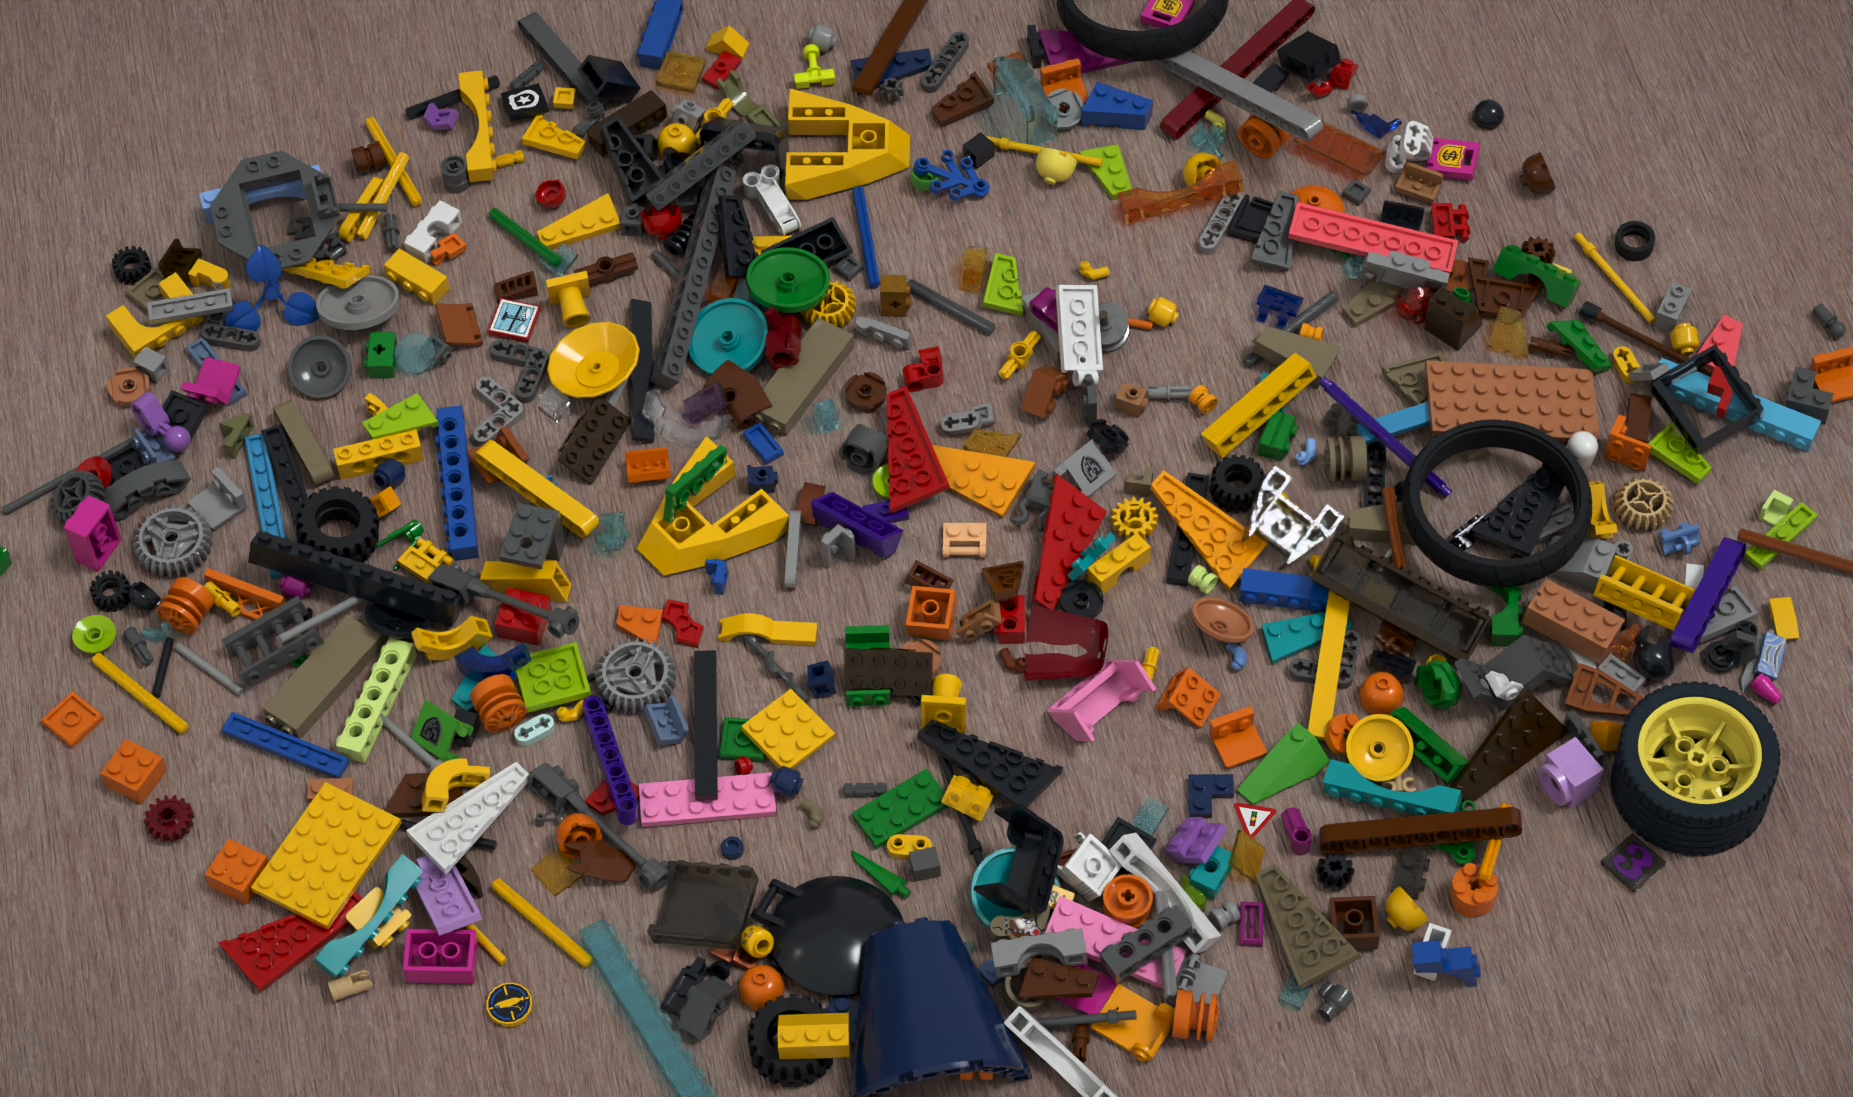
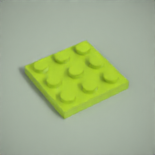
[513,642,591,713]

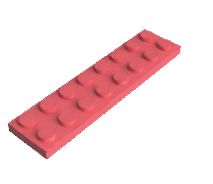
[1288,202,1458,277]

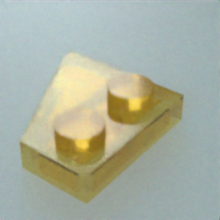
[1489,306,1529,358]

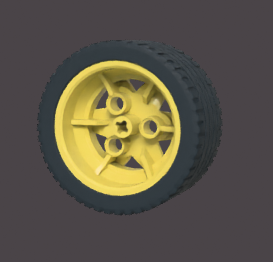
[1611,681,1780,856]

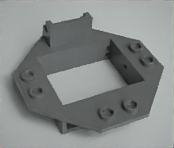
[210,151,341,269]

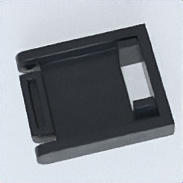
[1229,194,1273,244]

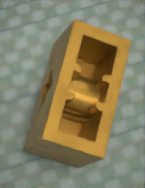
[880,275,911,317]

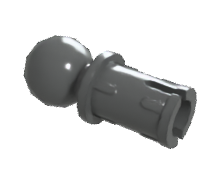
[1812,303,1846,338]

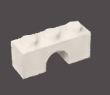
[404,200,462,264]

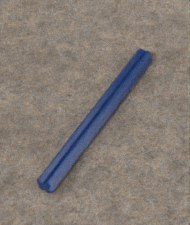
[853,186,880,288]

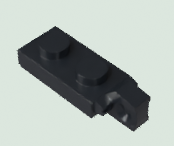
[661,956,707,1017]

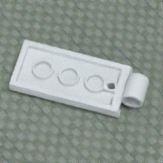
[1055,285,1103,386]

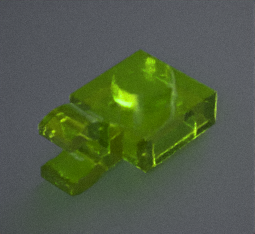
[1180,875,1207,913]

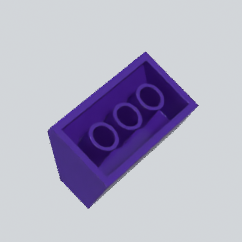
[811,492,904,557]

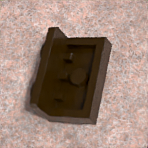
[159,239,203,281]

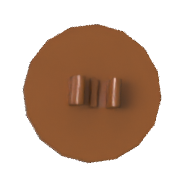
[1445,259,1473,292]

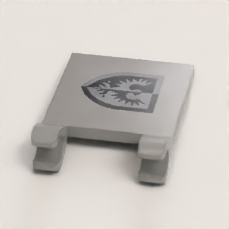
[1050,439,1116,497]

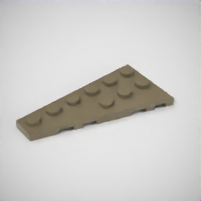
[1381,352,1488,461]
[1255,864,1362,989]

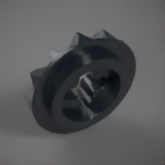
[1704,640,1740,673]

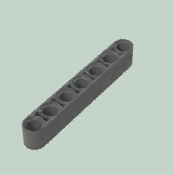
[517,12,609,108]

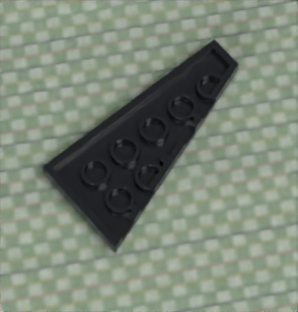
[917,720,1063,808]

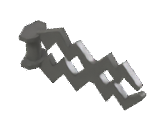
[287,217,347,260]

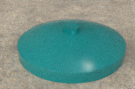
[688,298,768,376]
[970,847,1060,929]

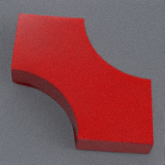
[662,599,704,648]

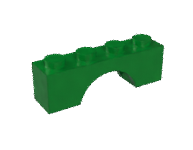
[1492,245,1582,308]
[1489,586,1523,646]

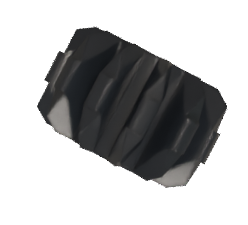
[1315,851,1355,891]

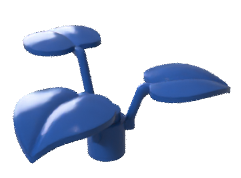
[225,245,319,331]

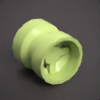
[1188,565,1218,594]

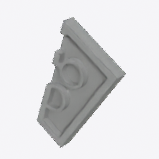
[1700,585,1758,643]

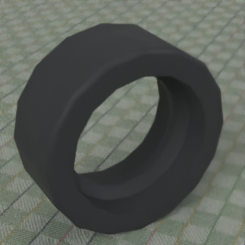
[1614,221,1656,261]

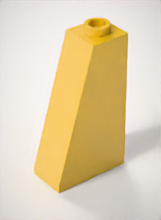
[480,560,572,602]

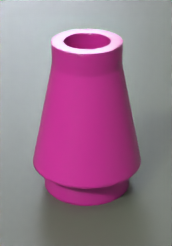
[1750,673,1783,706]

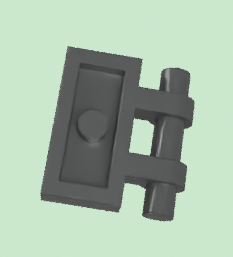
[1082,374,1097,428]

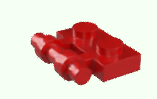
[1431,203,1471,242]

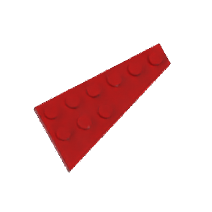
[887,386,951,514]
[1031,474,1107,610]
[218,891,362,992]

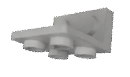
[188,467,247,530]

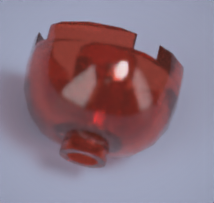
[1393,287,1435,324]

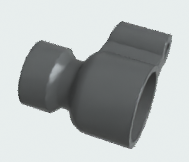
[1317,982,1354,1022]

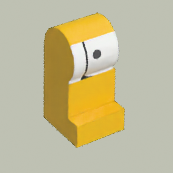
[188,259,231,291]

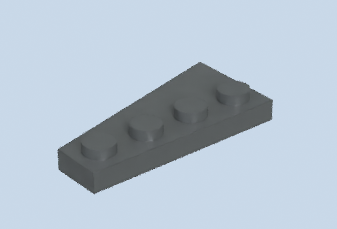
[1248,191,1299,272]

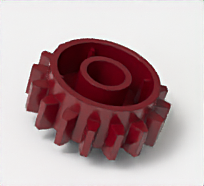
[144,795,195,843]

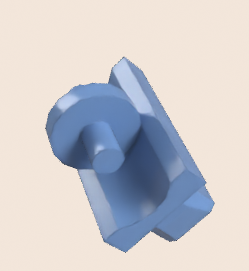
[1659,522,1700,556]

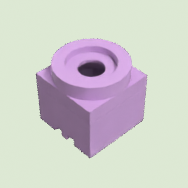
[1537,737,1604,809]

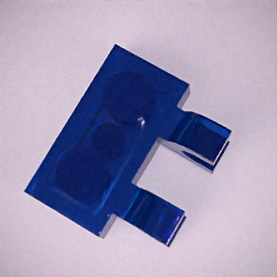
[1257,285,1304,329]

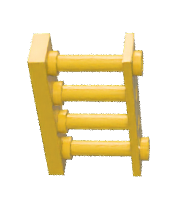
[1593,555,1696,631]

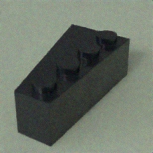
[600,115,663,205]

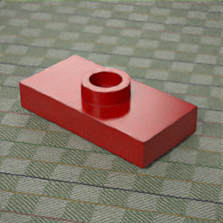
[702,51,741,90]

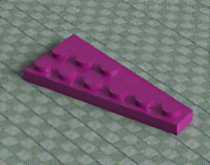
[1038,30,1134,74]

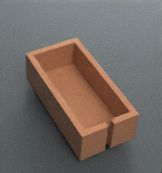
[1522,578,1625,664]

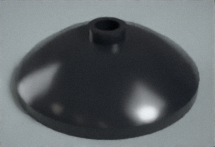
[364,602,430,639]

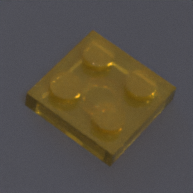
[656,51,706,94]

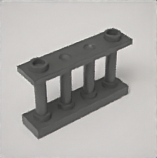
[222,596,324,687]

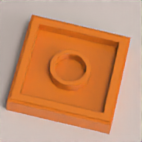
[40,691,104,748]

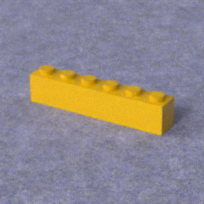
[1201,352,1317,458]

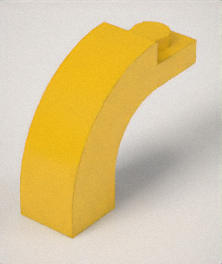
[1587,481,1617,539]
[411,616,493,660]
[422,758,490,813]

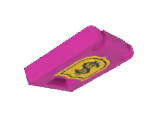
[1140,0,1195,29]
[1425,138,1480,181]

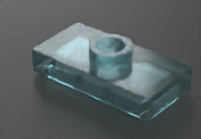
[1132,796,1169,836]
[1279,971,1313,1011]

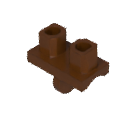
[1375,621,1418,658]

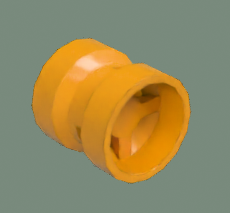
[1300,323,1324,341]
[1189,385,1218,414]

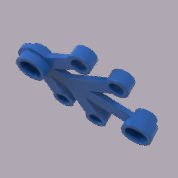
[913,150,990,201]

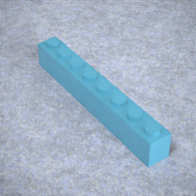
[1659,358,1821,452]

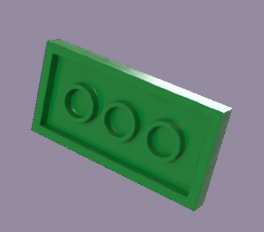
[852,768,949,850]

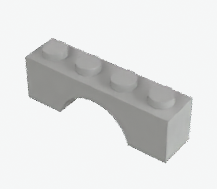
[991,928,1088,978]

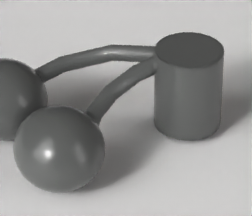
[535,807,566,827]

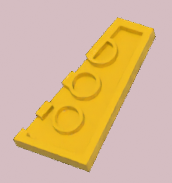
[537,193,621,250]

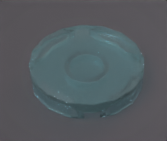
[395,332,437,375]

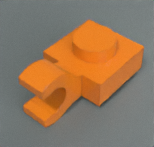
[430,232,467,266]

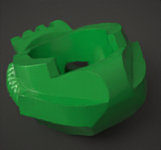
[1415,660,1463,709]

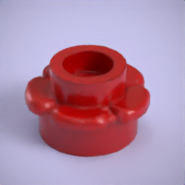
[734,755,753,775]

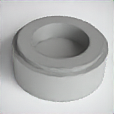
[1347,94,1368,113]

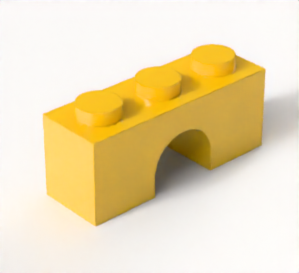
[1087,533,1151,594]

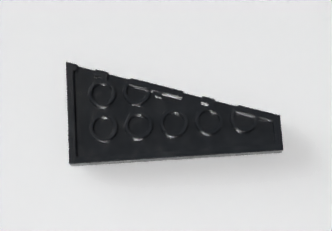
[1469,455,1578,557]

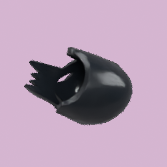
[1632,625,1675,681]

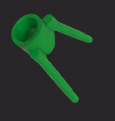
[377,519,424,570]

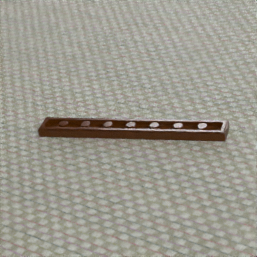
[852,0,928,96]

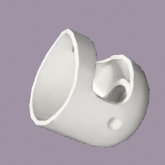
[1566,431,1598,469]

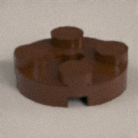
[845,372,887,413]

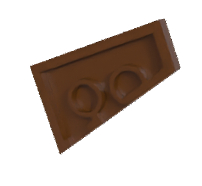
[931,71,994,126]

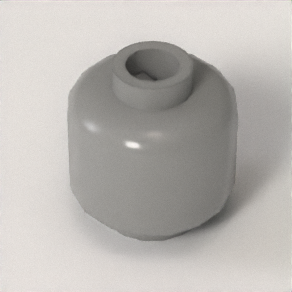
[806,24,837,52]

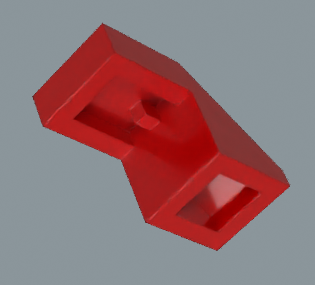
[1707,366,1733,419]

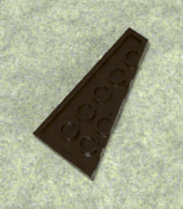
[1450,689,1570,808]

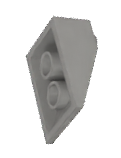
[1549,536,1617,591]

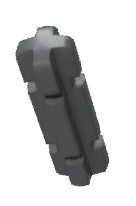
[510,61,544,90]
[843,783,887,796]

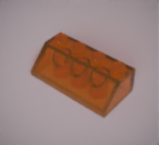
[1293,121,1386,177]

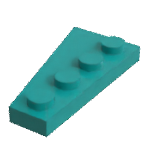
[1261,612,1352,665]

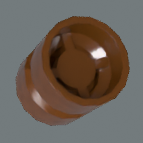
[351,141,386,174]

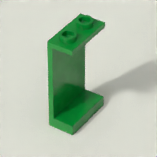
[845,625,891,707]

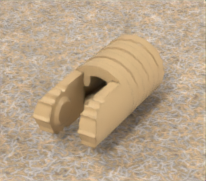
[328,969,373,1001]

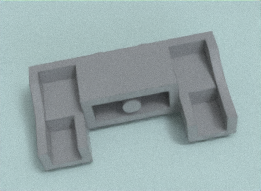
[1359,250,1450,295]

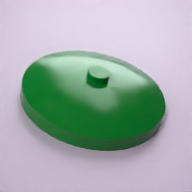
[746,247,830,313]

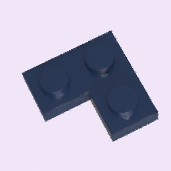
[1188,774,1234,818]

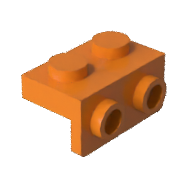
[625,447,671,483]

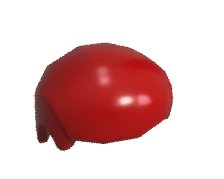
[535,179,566,209]

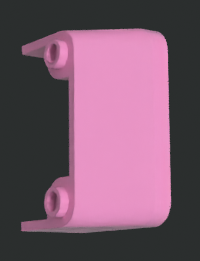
[1047,660,1156,742]

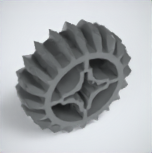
[50,470,105,524]

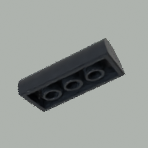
[761,217,853,265]

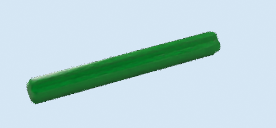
[488,208,562,267]

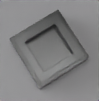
[1342,179,1371,206]
[834,255,863,282]

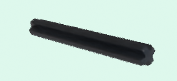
[405,75,500,119]

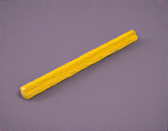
[365,116,422,207]
[91,653,189,734]
[491,878,593,968]

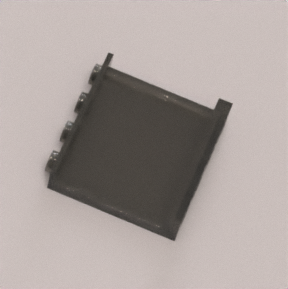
[647,860,759,951]

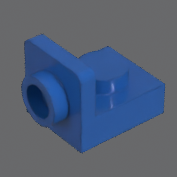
[705,559,729,595]

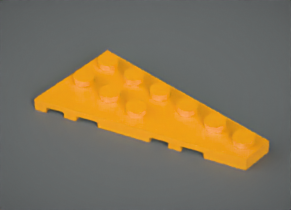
[932,445,1037,518]
[1150,470,1268,591]

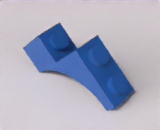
[1412,940,1481,986]

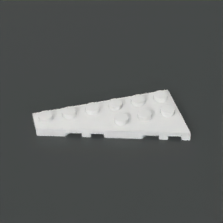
[406,762,530,875]

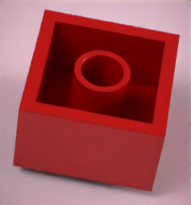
[495,588,552,646]

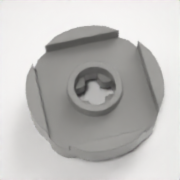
[1043,88,1084,130]

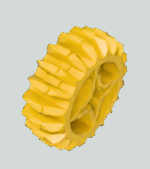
[801,280,856,328]

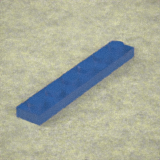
[221,712,350,778]

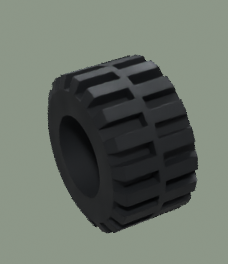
[1210,455,1265,513]

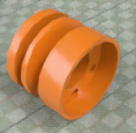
[156,577,215,634]
[470,674,527,733]
[1172,989,1219,1043]

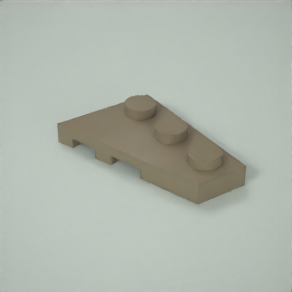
[1343,275,1407,328]

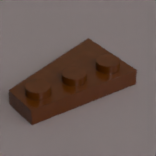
[981,561,1024,601]
[1019,957,1099,1001]

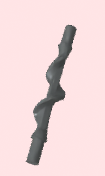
[742,634,810,703]

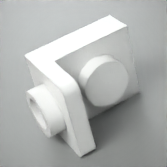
[1485,671,1524,701]

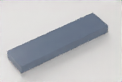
[185,337,247,406]

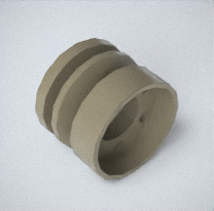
[1324,436,1367,482]

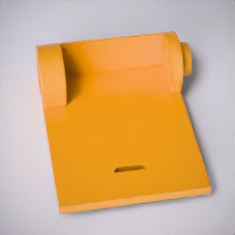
[1091,983,1175,1062]

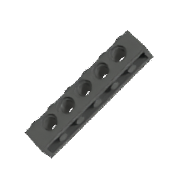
[646,116,756,211]

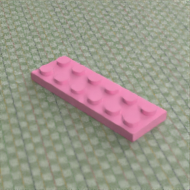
[639,772,776,827]
[1045,896,1187,990]

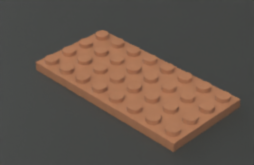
[1425,360,1600,444]

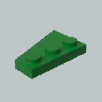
[1546,320,1612,372]

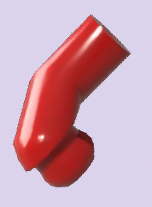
[1307,80,1333,98]

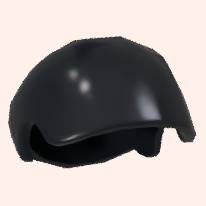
[1472,99,1504,129]
[127,581,161,612]

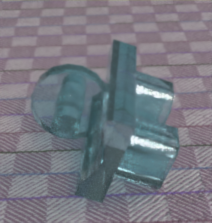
[1190,121,1226,159]
[596,511,631,552]

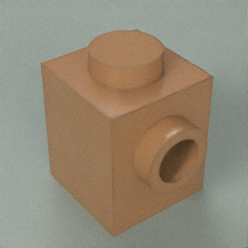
[1115,382,1149,418]

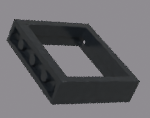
[1649,344,1764,455]

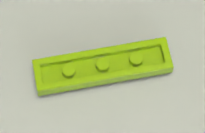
[1744,502,1818,570]

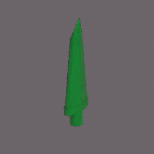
[851,850,911,898]

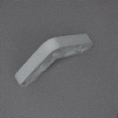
[473,377,524,446]

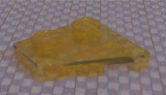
[964,430,1021,457]

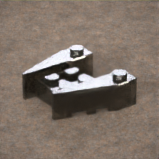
[1241,465,1344,571]

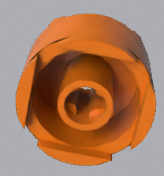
[1450,863,1498,918]

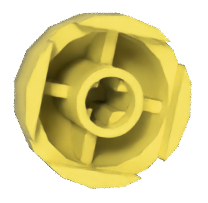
[1036,148,1078,185]

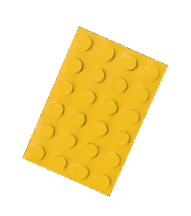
[251,782,402,929]

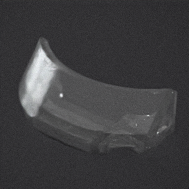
[642,389,732,448]

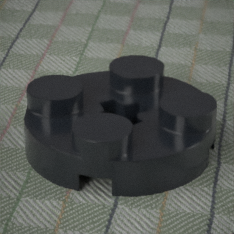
[1086,419,1129,454]
[1060,580,1104,618]

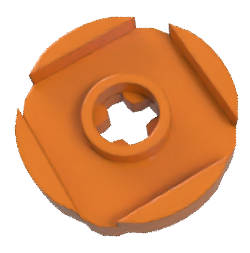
[1325,713,1360,759]

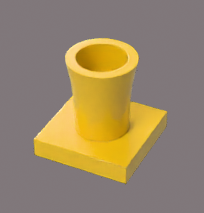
[546,271,591,328]
[921,674,966,733]

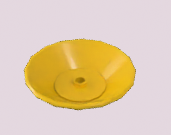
[547,322,640,398]

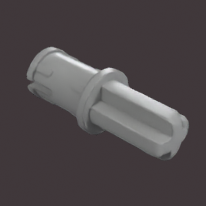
[1149,384,1191,401]

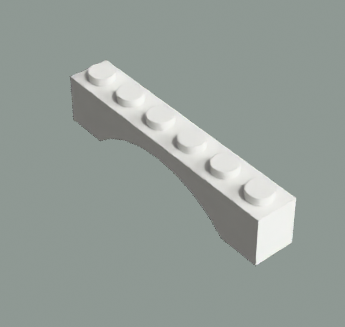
[1109,833,1221,954]
[1004,1006,1119,1097]

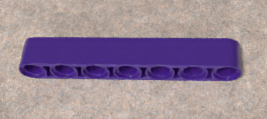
[1670,537,1746,653]
[583,695,638,825]

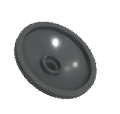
[288,335,352,398]

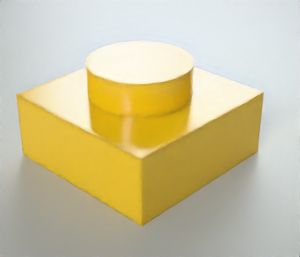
[553,87,576,109]

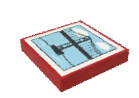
[488,298,541,343]

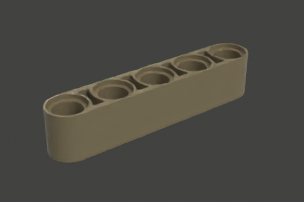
[272,399,335,486]

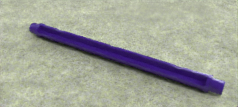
[1319,376,1452,498]

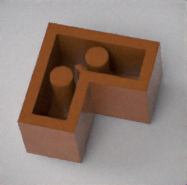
[1020,365,1070,418]

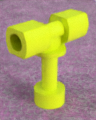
[794,44,836,89]

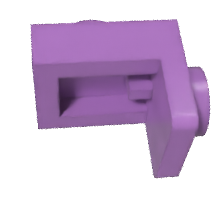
[423,103,459,131]

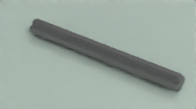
[1243,291,1339,367]

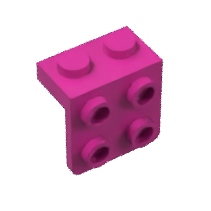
[181,358,241,405]
[1056,964,1117,1014]

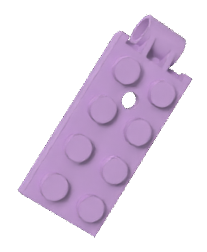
[415,855,482,936]

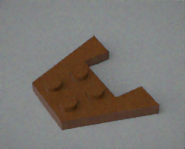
[1468,257,1544,322]

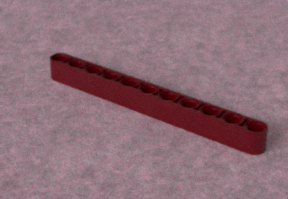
[1160,0,1315,140]

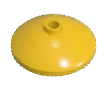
[1346,714,1413,782]

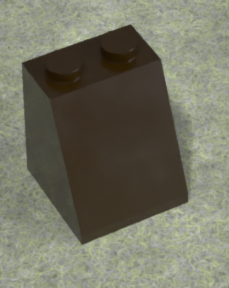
[1424,287,1483,351]

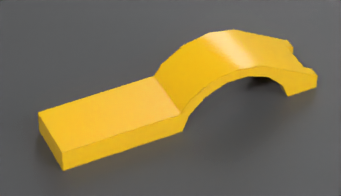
[718,613,818,646]

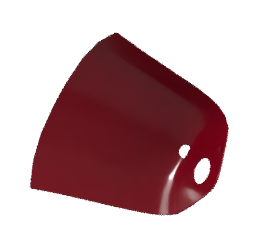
[1024,605,1109,681]

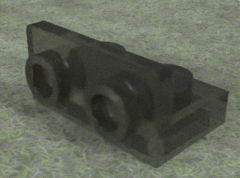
[1391,850,1430,900]

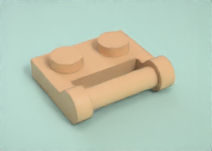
[943,523,986,558]

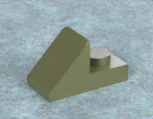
[219,413,254,459]

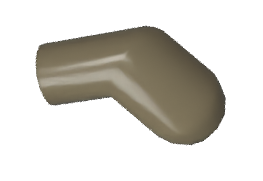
[800,798,824,828]

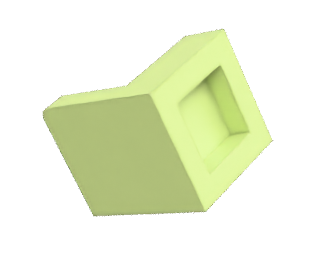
[1759,489,1793,527]

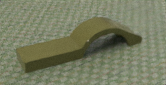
[716,70,789,134]

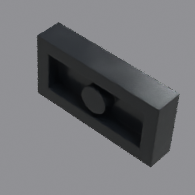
[1027,24,1045,69]

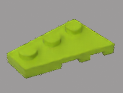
[982,253,1024,316]
[362,393,439,440]

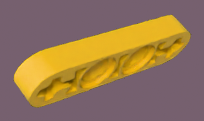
[339,177,384,242]

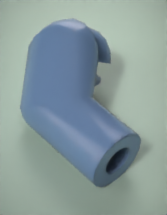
[1226,643,1247,671]

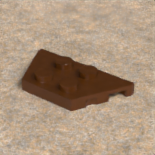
[384,773,463,818]

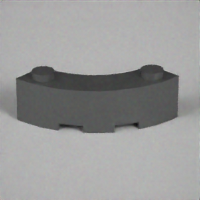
[101,460,191,519]

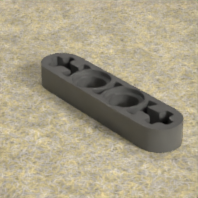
[922,32,969,93]

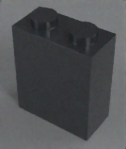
[1277,31,1341,81]
[578,55,641,103]

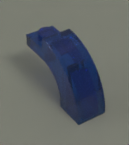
[454,643,531,682]

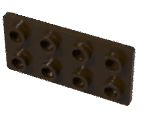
[557,396,631,484]
[844,647,933,696]

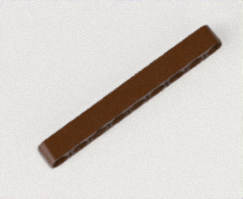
[1319,807,1523,855]

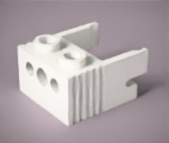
[1056,832,1122,902]

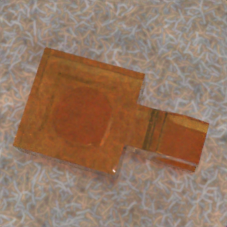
[1611,622,1641,662]

